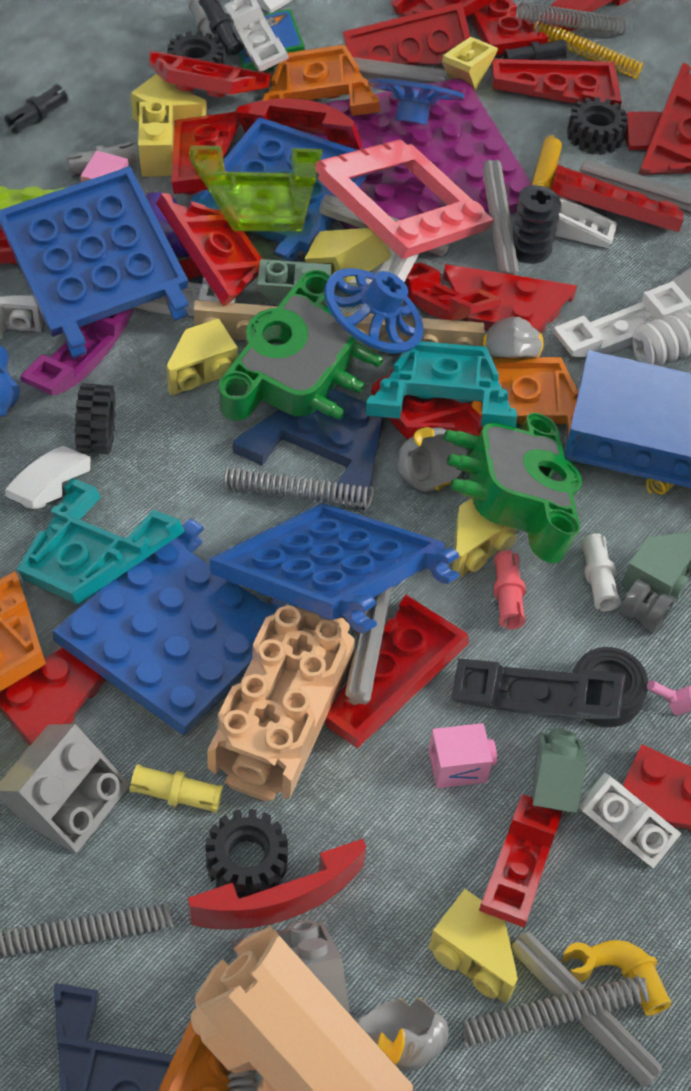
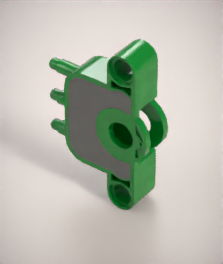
[219,270,383,421]
[443,413,582,564]

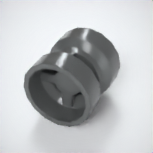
[619,579,675,634]

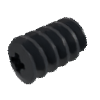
[513,185,562,264]

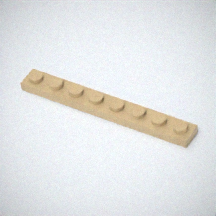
[194,300,484,351]

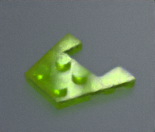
[189,146,323,231]

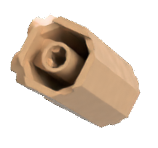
[207,603,355,801]
[191,926,413,1091]

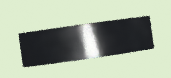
[451,658,625,719]

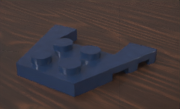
[233,389,383,510]
[54,983,174,1091]

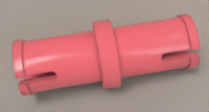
[493,550,526,630]

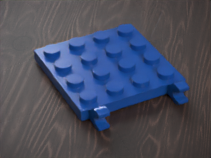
[190,117,369,262]
[0,166,188,358]
[209,503,460,633]
[53,518,287,736]

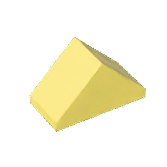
[442,37,498,92]

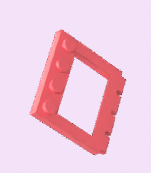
[315,140,494,259]

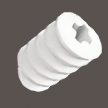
[632,309,691,366]

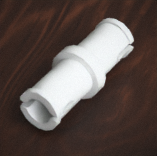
[581,534,621,612]

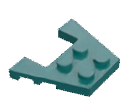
[366,341,517,428]
[17,478,185,605]

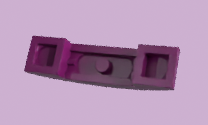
[20,308,134,396]

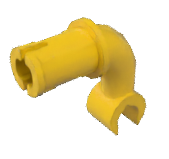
[562,940,672,1016]

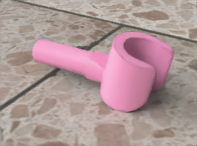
[647,680,691,716]

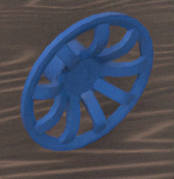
[368,79,465,126]
[324,268,424,353]

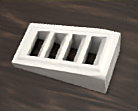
[555,196,618,248]

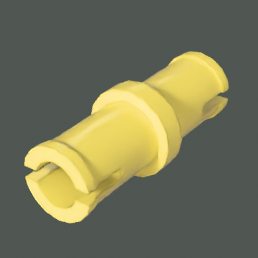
[130,764,223,814]

